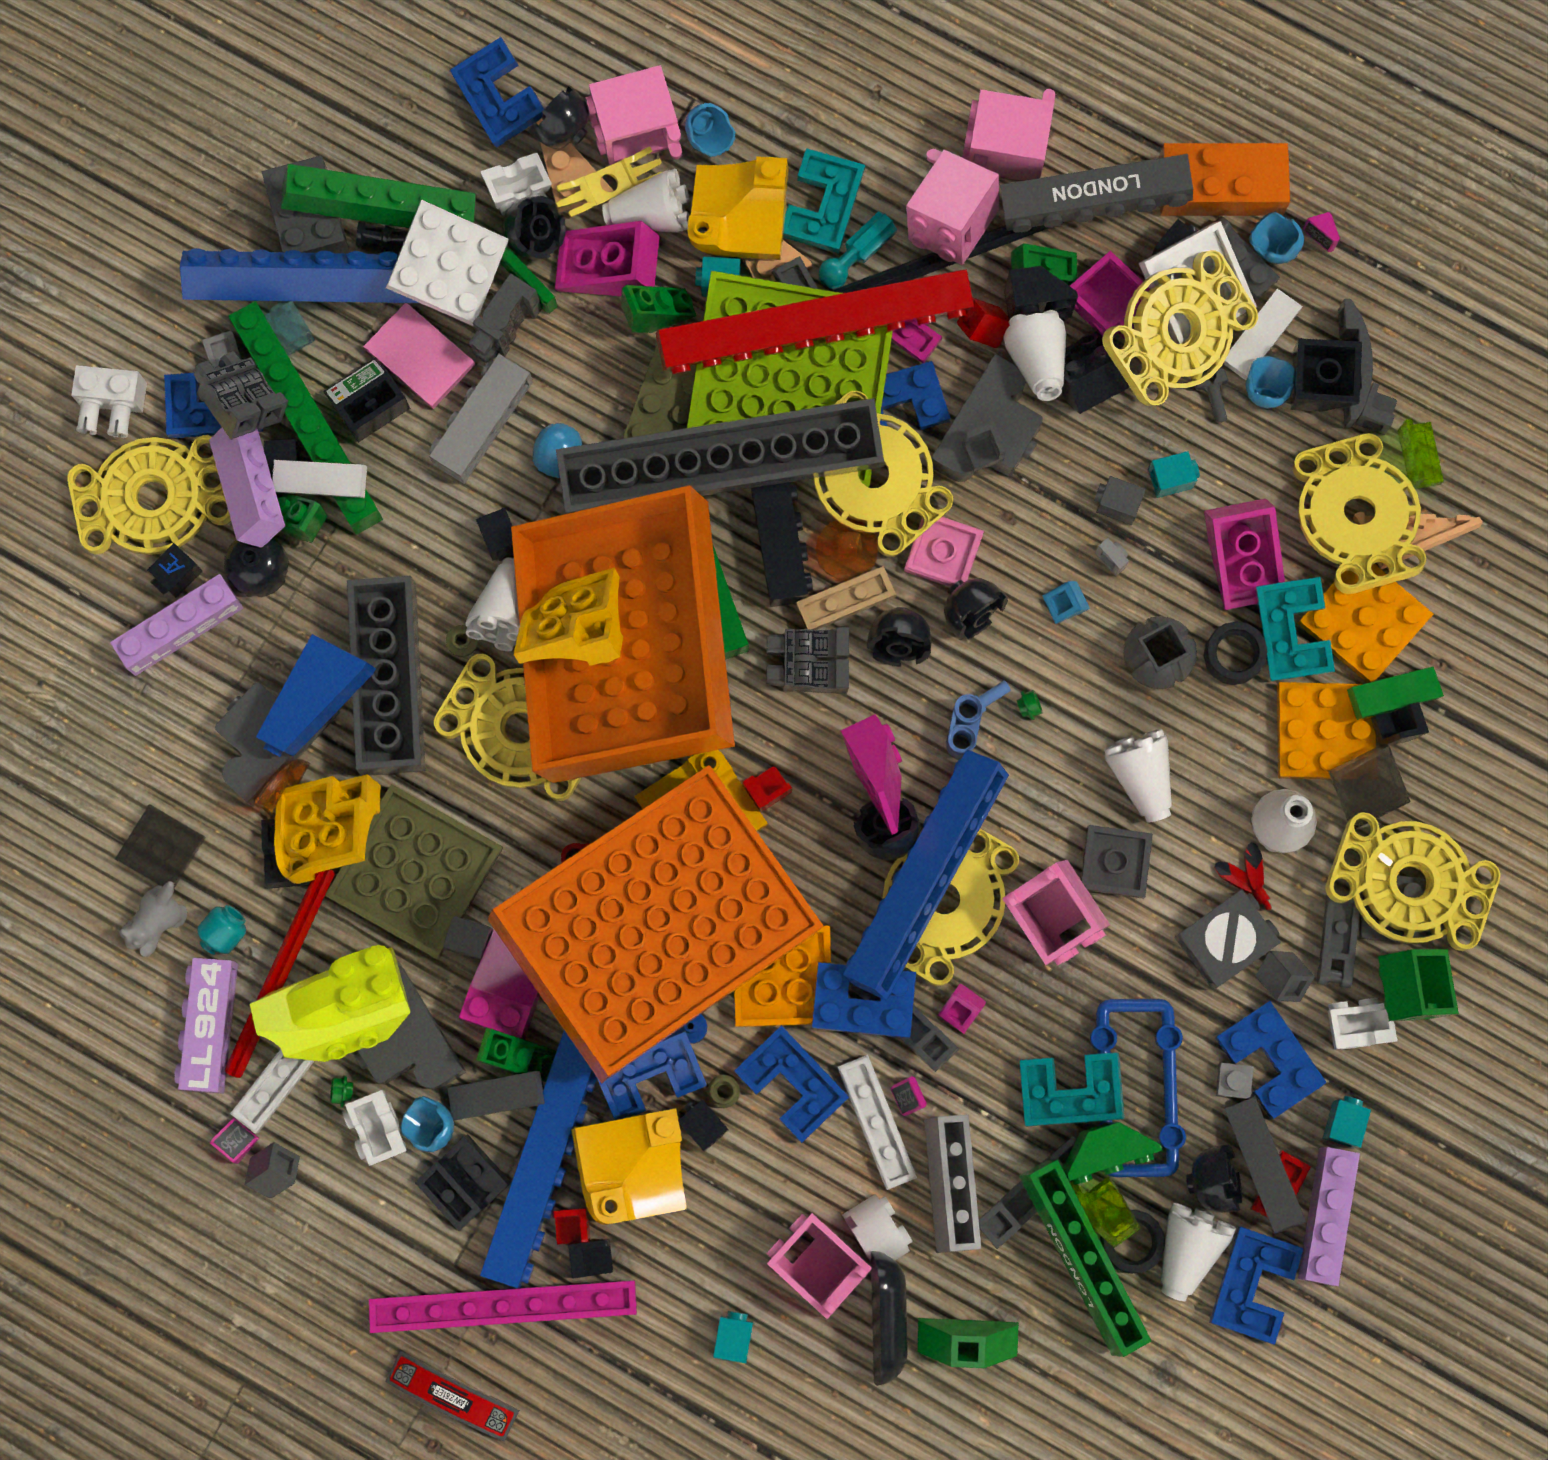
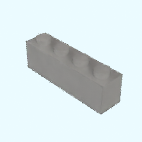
[429,354,533,484]
[924,1114,981,1253]

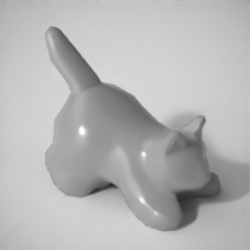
[119,881,188,957]

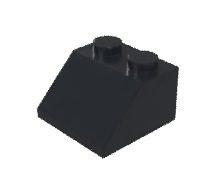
[1291,338,1362,412]

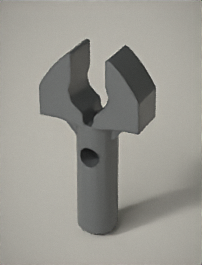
[1195,365,1228,423]

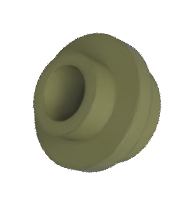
[446,625,478,657]
[707,1075,740,1108]

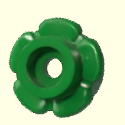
[1017,690,1043,720]
[330,1075,353,1108]

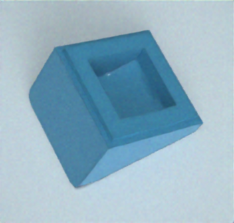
[1042,581,1090,624]

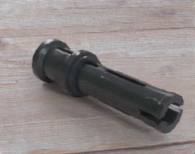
[356,221,409,251]

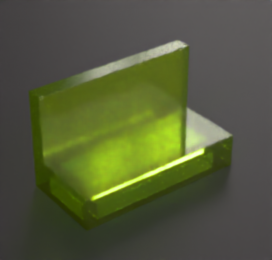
[1397,418,1444,489]
[1070,1176,1141,1248]

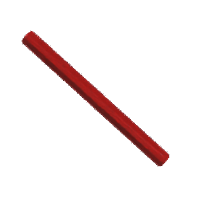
[224,869,335,1078]

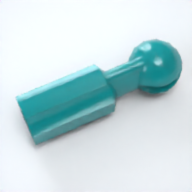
[818,211,897,289]

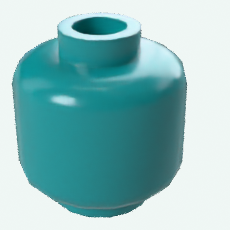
[197,905,246,954]

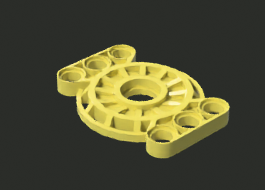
[1102,250,1258,406]
[814,391,953,557]
[1293,433,1426,594]
[67,435,231,555]
[434,653,581,801]
[1325,812,1500,951]
[882,829,1019,986]

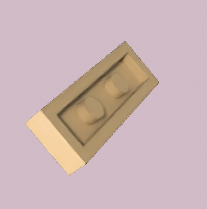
[796,566,896,630]

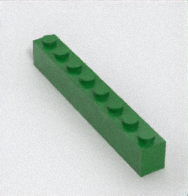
[228,301,383,535]

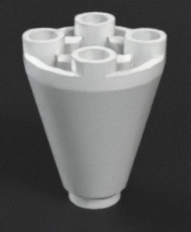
[602,169,689,232]
[1003,310,1066,401]
[465,558,520,651]
[1104,729,1172,823]
[1251,789,1317,853]
[1161,1203,1236,1301]

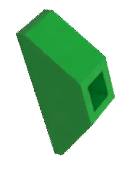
[621,285,697,333]
[276,493,327,543]
[476,1027,557,1082]
[1062,1122,1163,1185]
[917,1318,1019,1368]

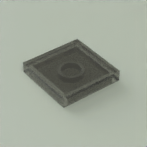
[1328,744,1411,829]
[115,804,206,888]

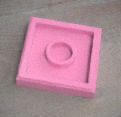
[904,517,984,587]

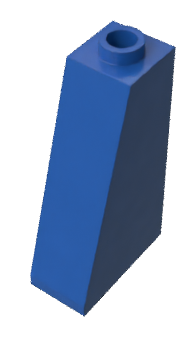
[256,634,376,757]

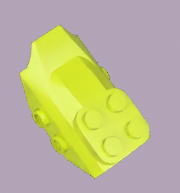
[250,945,411,1062]

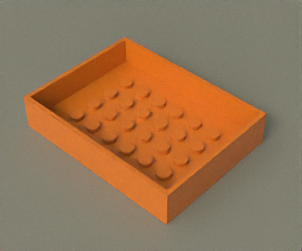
[511,485,735,783]
[488,765,824,1084]

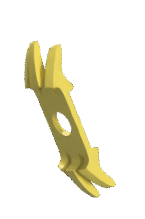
[555,146,662,217]

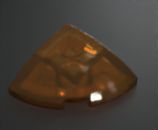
[253,759,310,814]

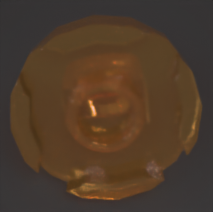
[815,518,878,582]

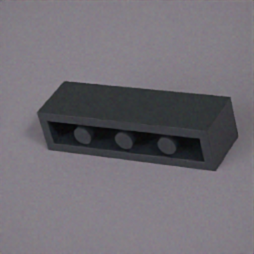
[751,482,813,608]

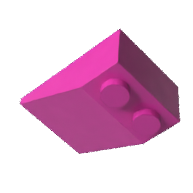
[555,221,659,296]
[1204,498,1285,610]
[840,714,902,835]
[459,930,540,1040]

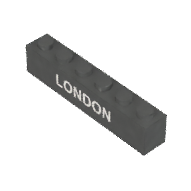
[1000,154,1193,232]

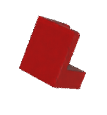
[956,298,1010,348]
[742,766,792,813]
[553,1208,591,1245]

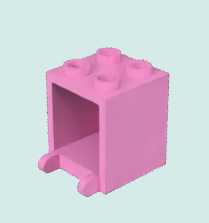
[585,65,682,165]
[962,89,1055,181]
[906,149,999,265]
[1002,860,1110,966]
[766,1213,872,1319]

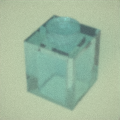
[264,301,315,356]

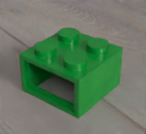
[1378,949,1459,1021]

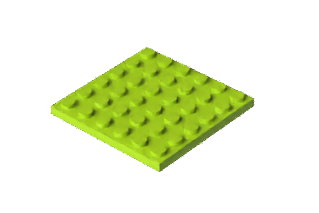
[687,271,893,487]

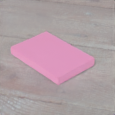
[363,303,475,409]

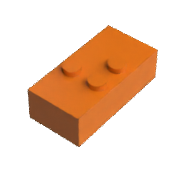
[1159,143,1290,216]

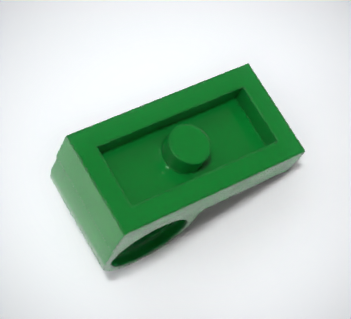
[1011,243,1077,286]

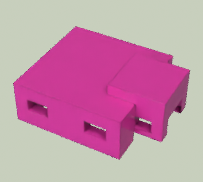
[1070,250,1150,340]

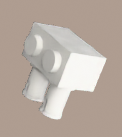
[71,365,147,438]

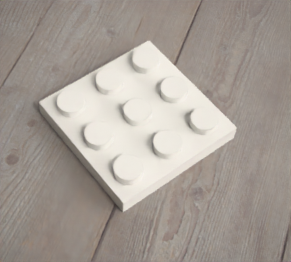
[386,200,509,326]
[1139,221,1257,344]

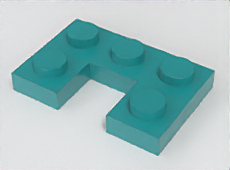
[783,148,865,254]
[1256,577,1335,682]
[1020,1052,1125,1127]

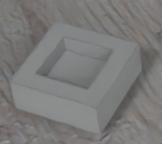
[202,330,243,369]
[1095,538,1129,576]
[1216,1062,1254,1100]

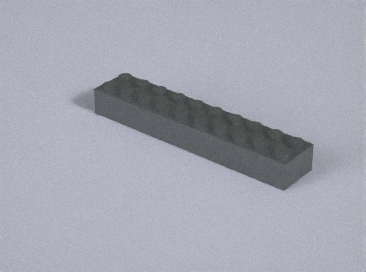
[556,398,884,514]

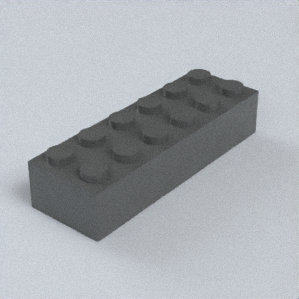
[347,576,426,776]

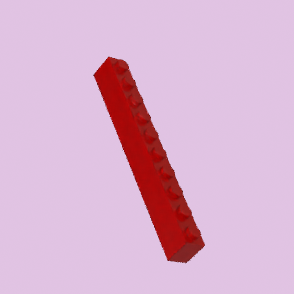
[655,269,974,375]

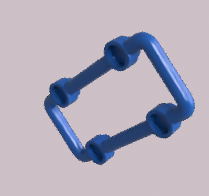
[1090,999,1186,1177]

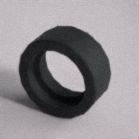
[1203,621,1268,685]
[1100,1210,1165,1274]

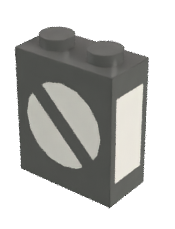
[1174,890,1281,990]

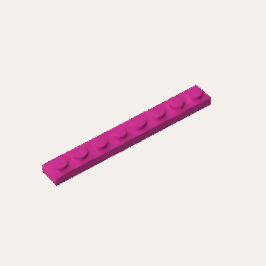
[369,1280,637,1333]

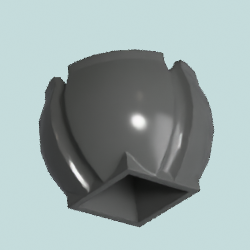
[1123,616,1197,689]

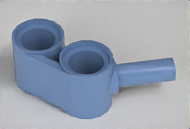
[946,680,1011,759]

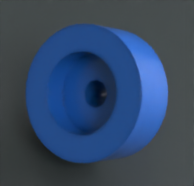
[684,1014,708,1044]

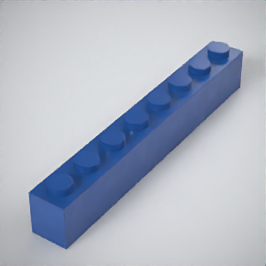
[180,248,419,303]
[843,749,1009,1000]
[480,1030,598,1288]

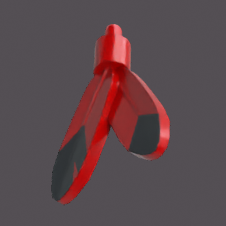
[1214,842,1272,911]

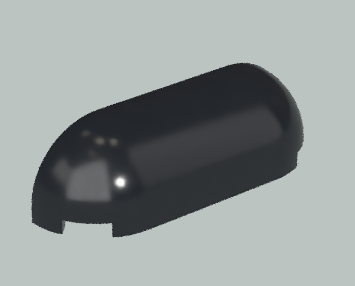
[871,1251,908,1386]

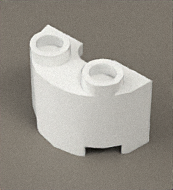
[480,153,552,216]
[1328,998,1398,1050]
[342,1090,407,1166]
[842,1194,913,1263]

